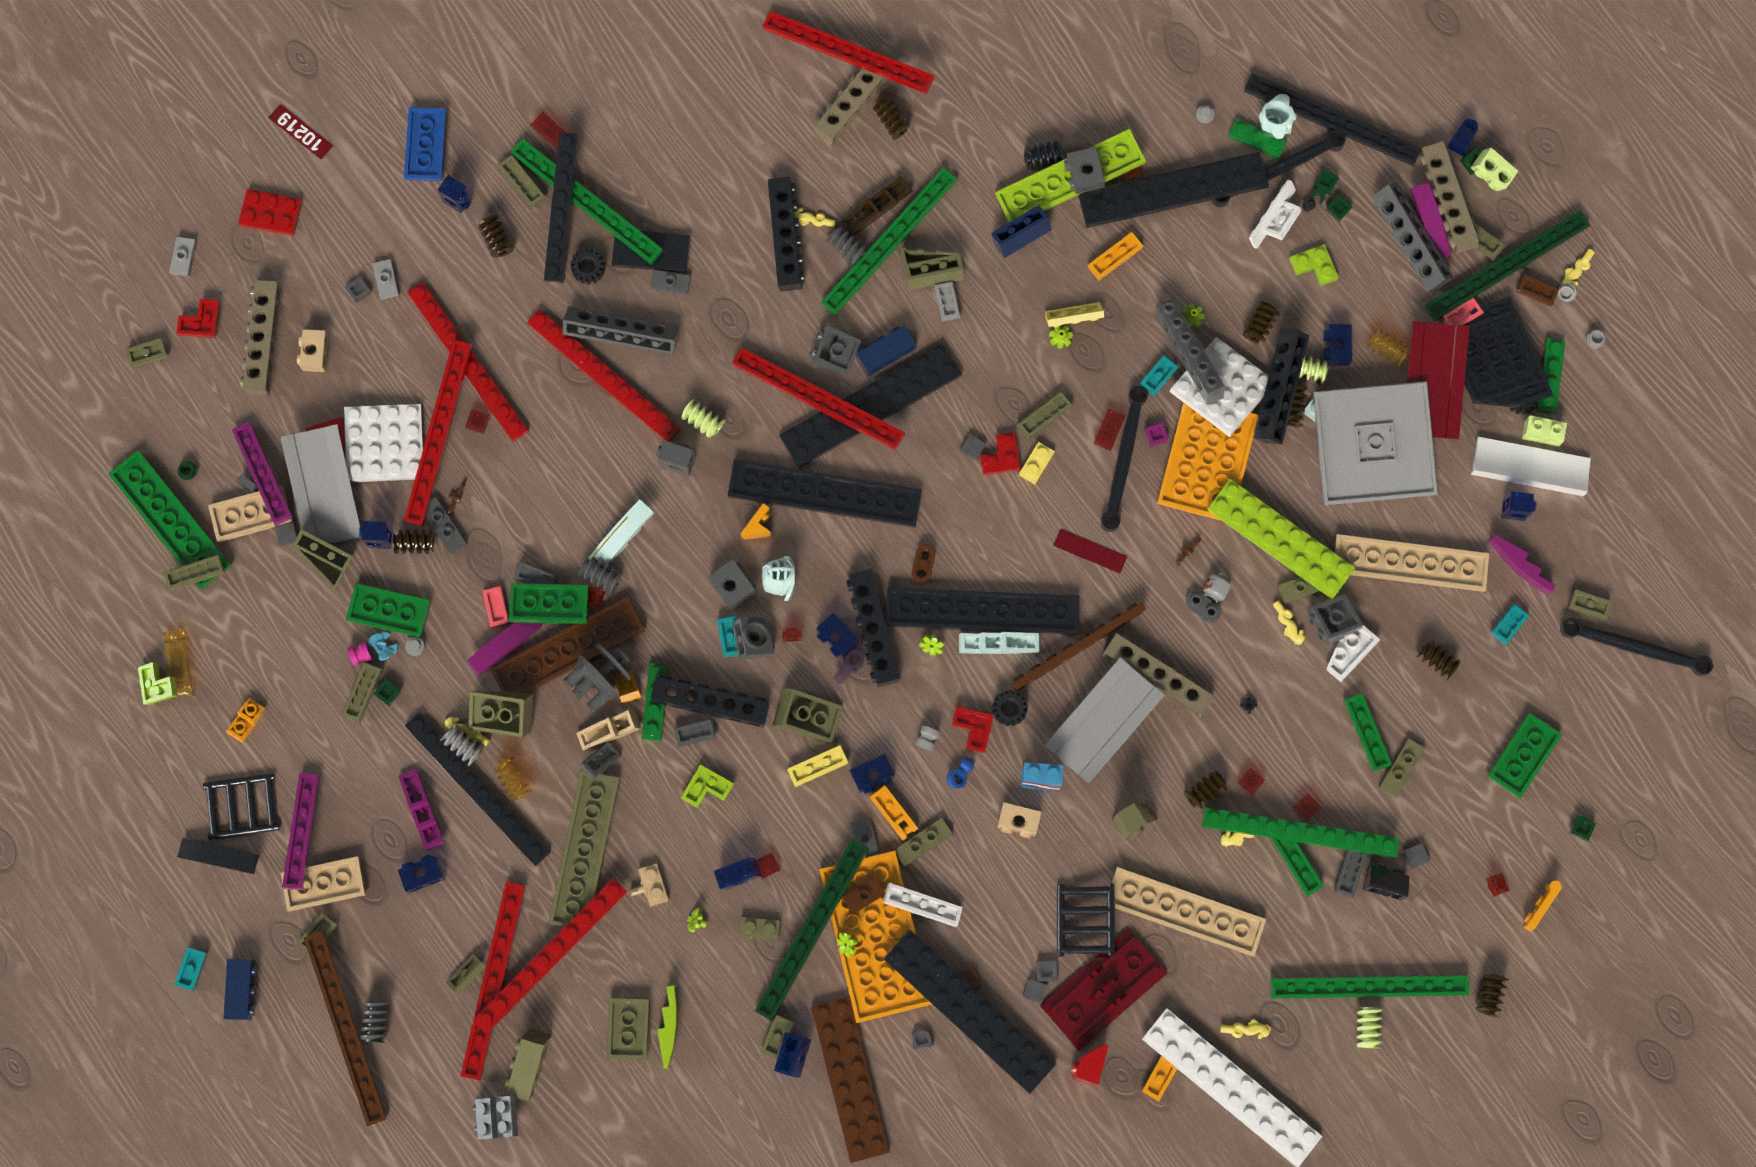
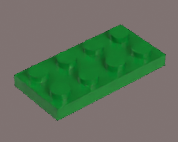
[346,583,431,638]
[509,583,589,624]
[1487,713,1562,799]

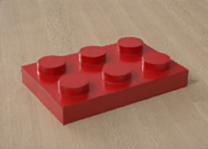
[238,189,303,236]

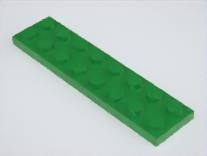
[108,450,232,590]

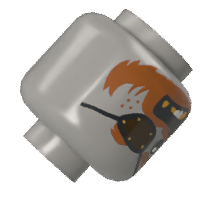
[1203,573,1231,603]

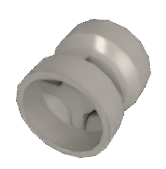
[915,726,940,751]

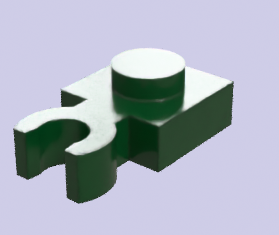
[1310,169,1339,205]

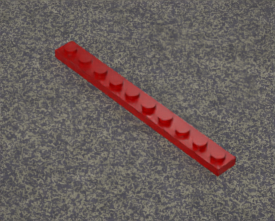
[762,11,935,94]
[407,282,529,442]
[527,309,681,442]
[404,340,473,526]
[732,347,905,451]
[473,878,628,1034]
[460,882,526,1081]

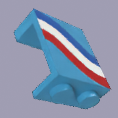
[1021,763,1063,791]

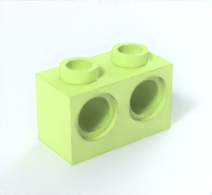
[1471,148,1518,191]
[1521,415,1567,447]

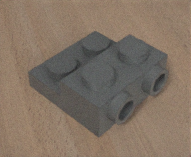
[809,325,861,376]
[1308,594,1363,645]
[473,1095,518,1140]

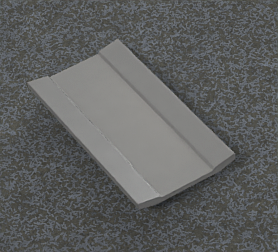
[280,424,363,544]
[1044,657,1165,783]

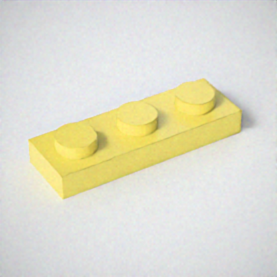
[1045,302,1104,327]
[787,745,848,787]

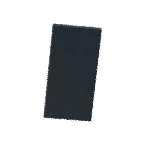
[611,231,690,273]

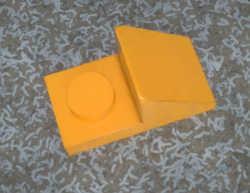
[741,503,771,540]
[614,670,641,704]

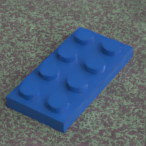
[404,107,447,181]

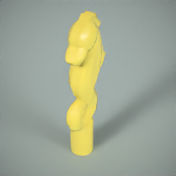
[788,207,836,228]
[1562,249,1594,286]
[1273,600,1305,645]
[444,717,490,746]
[1220,831,1254,847]
[1220,1019,1271,1039]

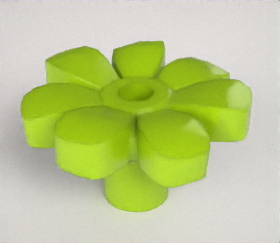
[1182,304,1205,328]
[1049,326,1073,349]
[919,634,944,656]
[687,907,707,933]
[836,932,858,957]

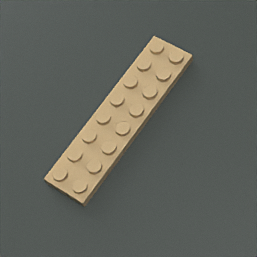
[1334,534,1489,592]
[1104,867,1266,957]

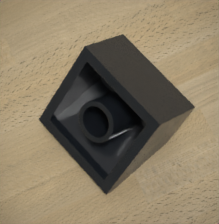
[1363,864,1410,901]

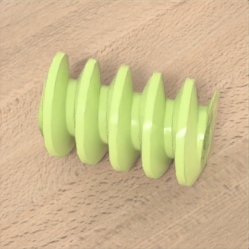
[1299,356,1329,385]
[682,398,725,438]
[1356,1007,1383,1048]

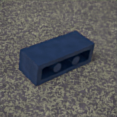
[991,205,1052,258]
[856,325,916,377]
[223,959,257,1020]

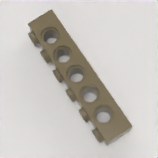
[814,44,901,146]
[1419,141,1479,254]
[240,280,281,395]
[1102,633,1214,718]

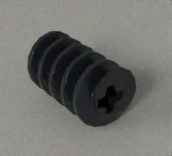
[1024,140,1064,170]

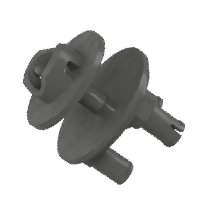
[563,644,631,713]

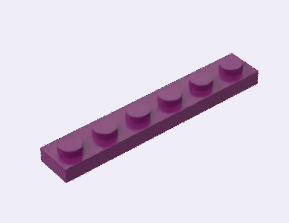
[232,422,293,526]
[282,773,320,890]

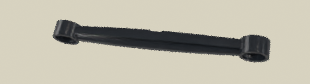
[1211,130,1346,207]
[1100,386,1148,532]
[1560,618,1713,676]

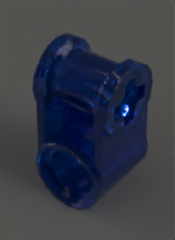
[1447,119,1479,156]

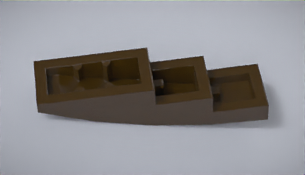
[840,176,913,236]

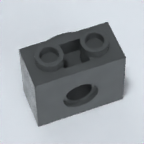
[1064,147,1105,194]
[656,441,695,477]
[708,559,756,611]
[732,616,775,660]

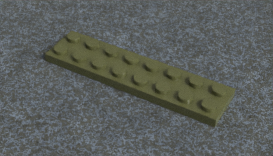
[549,770,620,927]

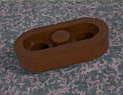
[912,545,935,583]

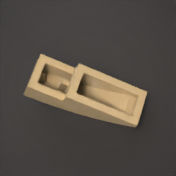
[576,710,641,751]

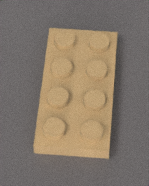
[208,485,293,543]
[281,856,366,912]

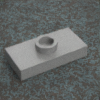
[169,237,196,277]
[372,259,399,300]
[934,281,960,322]

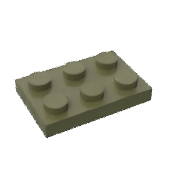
[607,998,649,1060]

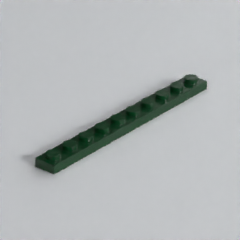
[1424,210,1590,322]
[755,838,870,1021]

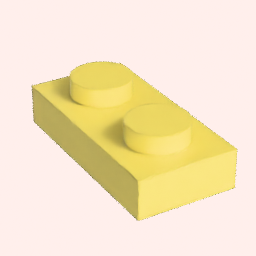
[1019,442,1055,484]

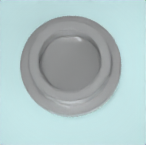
[1196,105,1215,123]
[1558,283,1577,302]
[1586,330,1606,349]
[405,637,425,656]

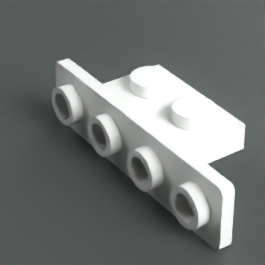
[1249,180,1302,249]

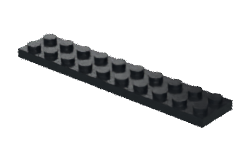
[1078,152,1269,228]
[779,343,962,468]
[728,459,922,528]
[886,588,1079,635]
[883,930,1056,1094]

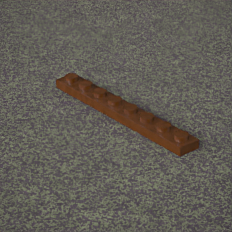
[1012,602,1146,691]

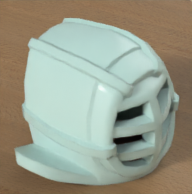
[1259,94,1296,139]
[762,556,795,601]

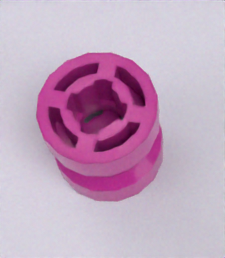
[347,641,372,666]

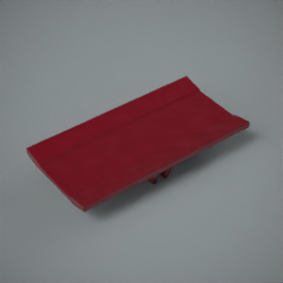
[1406,321,1470,440]
[1040,929,1167,1051]

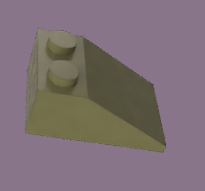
[772,688,843,743]
[468,691,533,737]

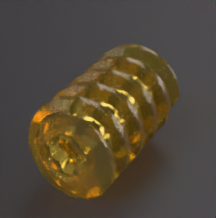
[1366,329,1409,368]
[494,757,533,800]

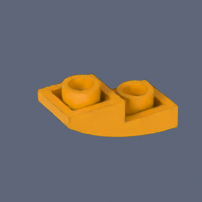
[226,698,265,743]

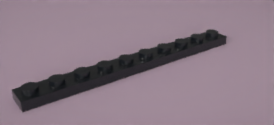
[1244,73,1422,166]
[405,713,550,867]

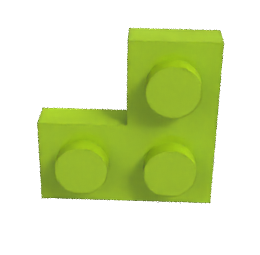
[1289,244,1339,286]
[138,662,178,705]
[681,764,734,808]

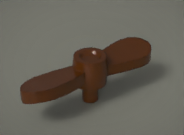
[447,482,466,515]
[1176,537,1201,566]

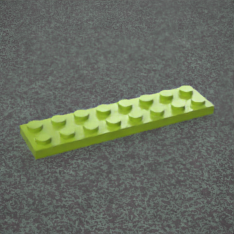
[995,129,1146,222]
[1207,479,1355,599]

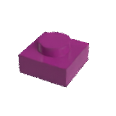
[1144,423,1169,448]

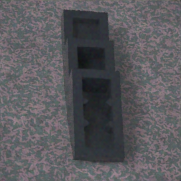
[177,838,259,874]

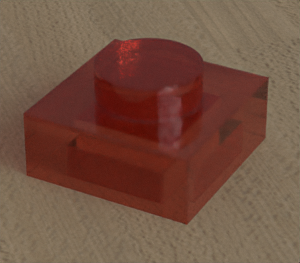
[465,409,490,434]
[587,584,605,609]
[782,628,802,642]
[1237,768,1265,796]
[1293,793,1321,821]
[754,853,780,879]
[1486,873,1510,897]

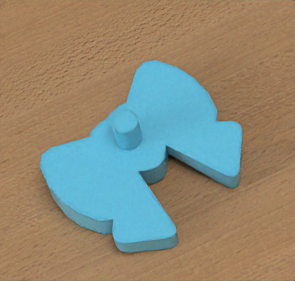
[368,632,397,661]

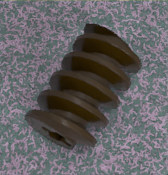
[873,99,911,140]
[478,215,514,258]
[1243,301,1280,343]
[1287,385,1308,427]
[393,530,434,554]
[1416,640,1460,681]
[1183,770,1228,809]
[1476,974,1509,1018]

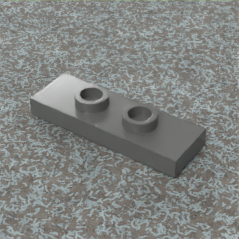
[426,497,467,555]
[1334,851,1368,898]

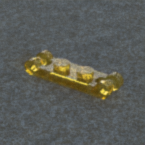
[163,629,194,700]

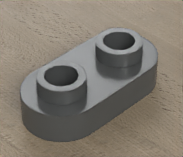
[1186,591,1221,623]

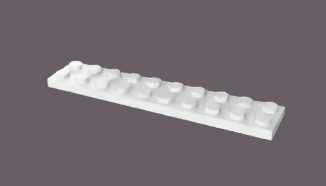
[1142,1008,1322,1167]

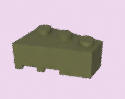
[900,247,964,290]
[292,529,353,590]
[1112,800,1157,840]
[505,1028,552,1102]

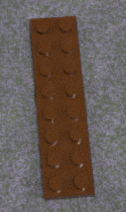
[490,597,645,693]
[811,997,889,1163]

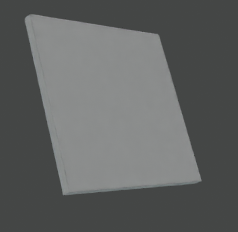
[1313,381,1438,506]

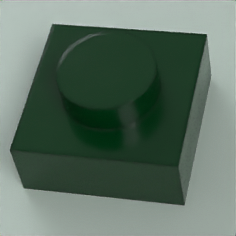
[1460,148,1487,175]
[1326,195,1353,222]
[373,679,401,706]
[1569,815,1597,842]

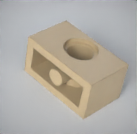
[297,329,329,372]
[997,802,1041,839]

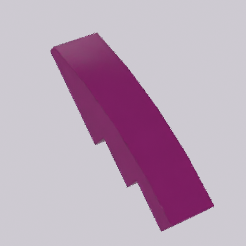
[1410,182,1451,259]
[1489,535,1556,595]
[467,622,542,676]
[398,769,444,851]

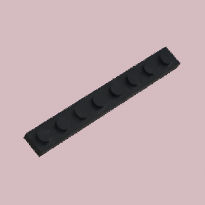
[544,133,579,283]

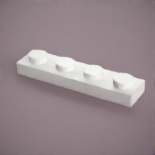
[883,883,963,927]

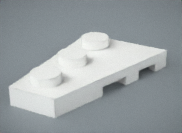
[1327,625,1380,682]

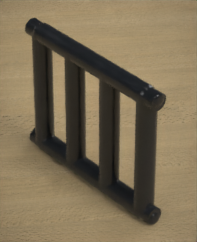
[203,773,280,840]
[1057,883,1115,957]

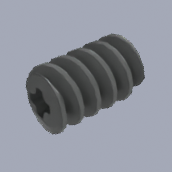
[826,225,866,266]
[578,556,621,595]
[360,1002,389,1043]

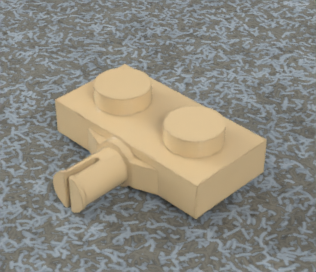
[630,863,669,907]

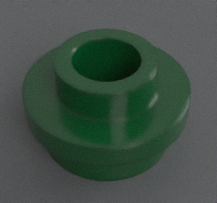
[177,461,197,480]

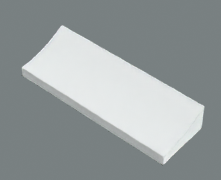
[1471,437,1591,496]

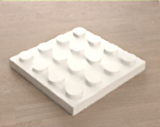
[1170,337,1268,437]
[344,404,423,482]

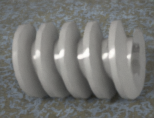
[440,724,483,766]

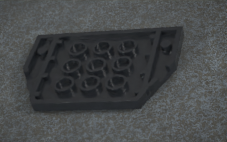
[1459,297,1553,408]

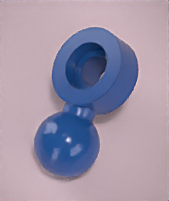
[946,757,974,789]

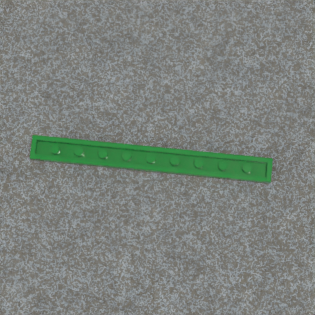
[510,138,663,265]
[821,167,957,316]
[1202,807,1399,858]
[1270,975,1469,999]

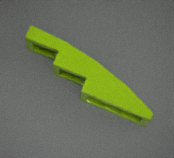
[657,985,678,1069]

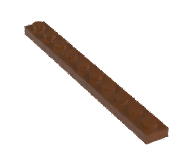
[304,931,387,1126]

